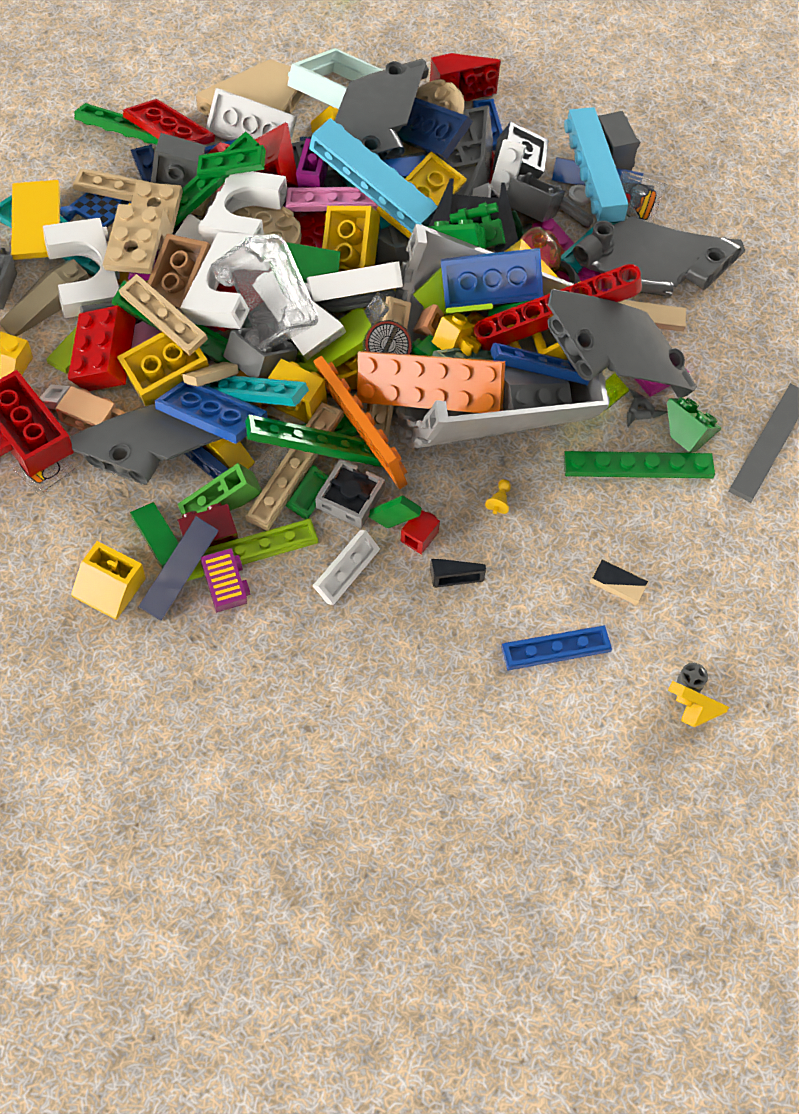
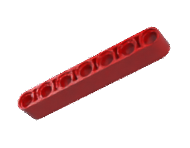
[474,264,642,351]

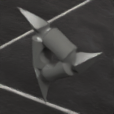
[627,388,668,427]

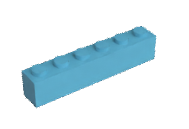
[564,107,629,222]
[309,118,438,233]

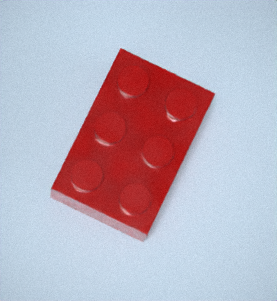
[68,305,136,391]

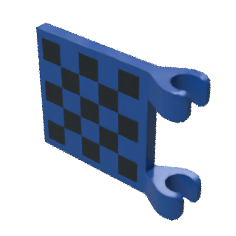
[60,192,131,227]

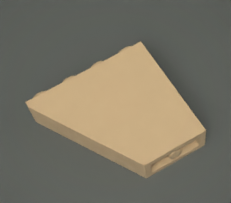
[196,59,305,115]

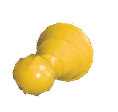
[485,479,511,514]

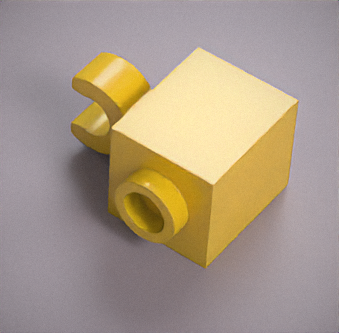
[432,313,481,356]

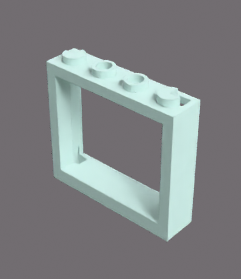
[288,48,382,109]

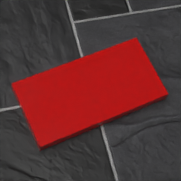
[123,99,215,145]

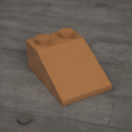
[148,234,211,309]

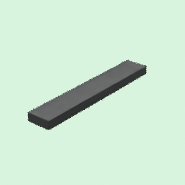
[728,383,799,503]

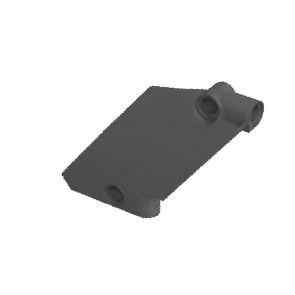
[322,58,429,161]
[573,216,745,290]
[548,289,697,398]
[71,404,280,485]

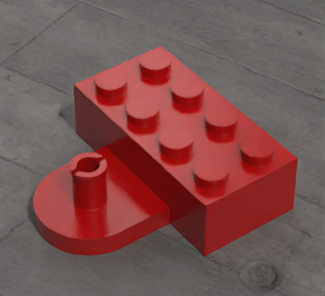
[0,370,74,477]

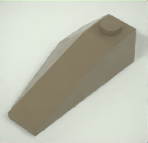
[0,259,89,337]

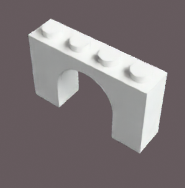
[199,171,287,245]
[43,218,121,318]
[180,232,276,329]

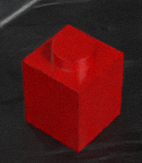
[400,510,440,555]

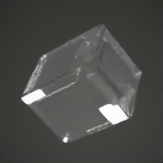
[364,292,389,327]

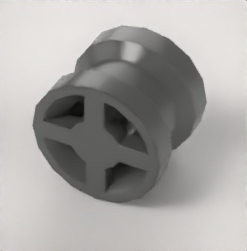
[677,663,708,693]

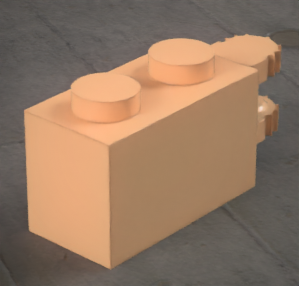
[56,386,126,431]

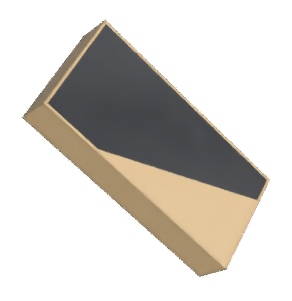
[590,559,649,605]

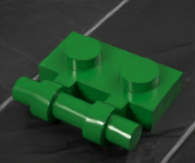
[450,202,506,249]

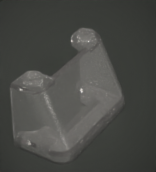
[211,234,318,351]

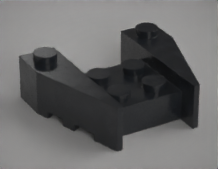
[429,178,518,253]

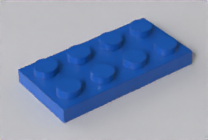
[441,248,543,308]
[155,381,267,444]

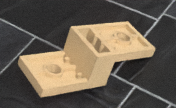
[102,182,183,274]

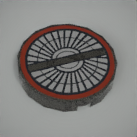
[362,320,413,355]

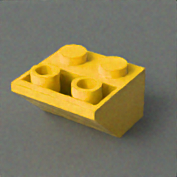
[71,541,146,620]

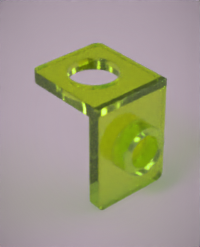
[604,373,629,411]

